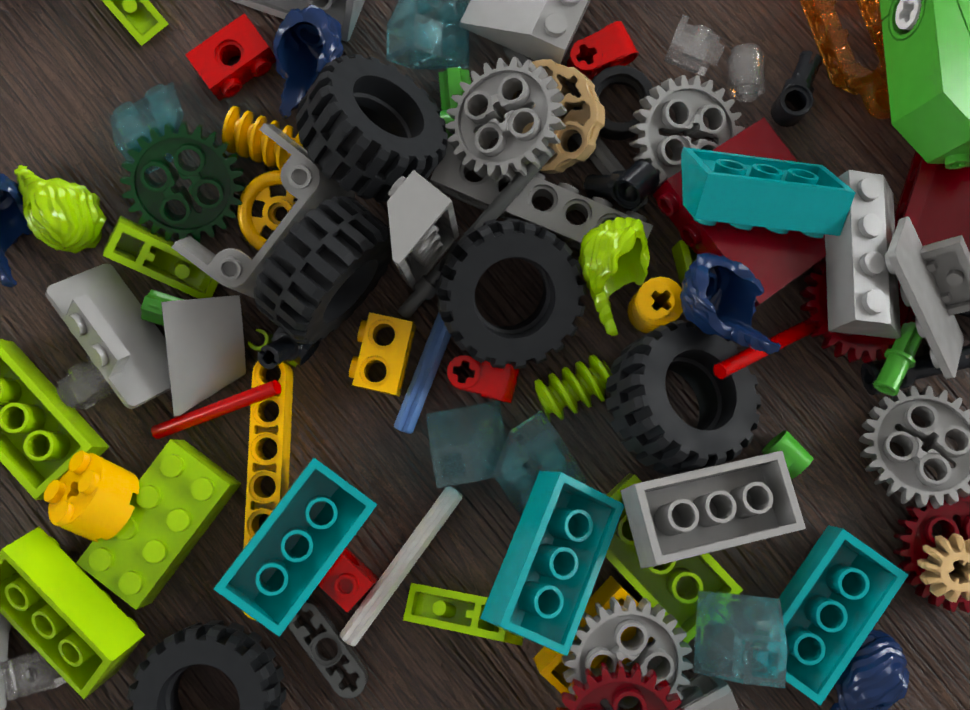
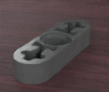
[288,599,368,699]

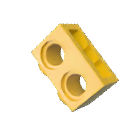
[349,312,416,397]

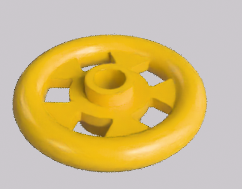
[237,170,296,251]

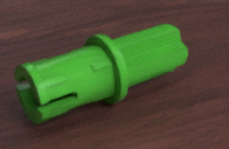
[873,321,923,396]

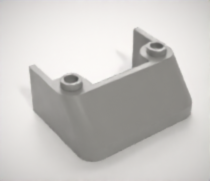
[171,123,355,298]

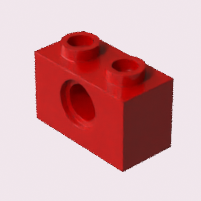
[185,13,276,101]
[318,547,379,613]

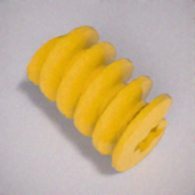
[222,106,304,170]
[627,276,683,333]

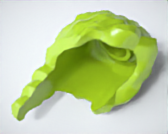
[14,165,107,254]
[578,217,650,336]

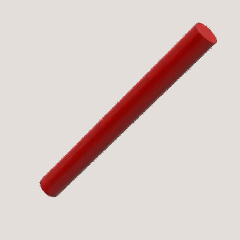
[713,320,815,379]
[151,380,282,440]

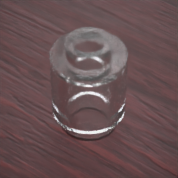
[727,43,765,102]

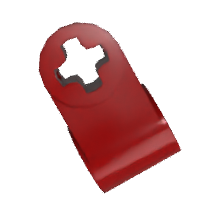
[567,21,639,81]
[447,355,520,404]

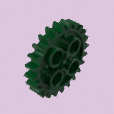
[120,121,245,242]

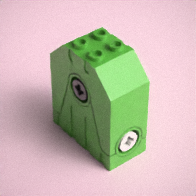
[879,0,970,169]

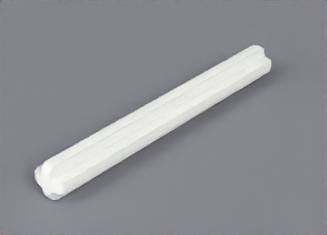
[339,486,463,647]

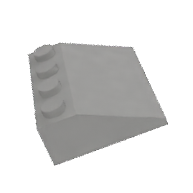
[459,0,591,64]

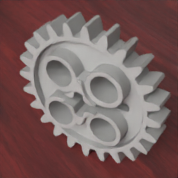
[445,57,567,181]
[629,75,745,184]
[859,386,970,509]
[561,595,693,710]

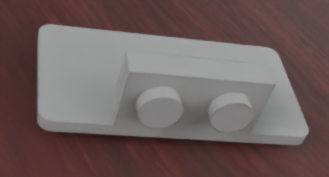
[885,216,970,379]
[45,264,171,409]

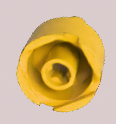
[44,450,139,542]

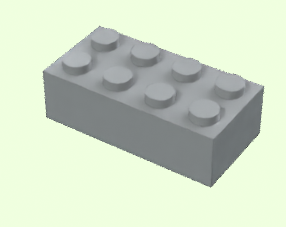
[620,451,806,569]

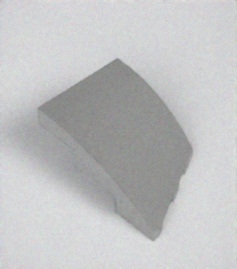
[161,295,246,417]

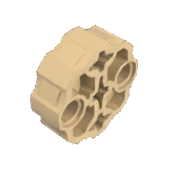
[512,59,605,174]

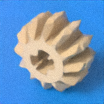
[917,533,970,603]

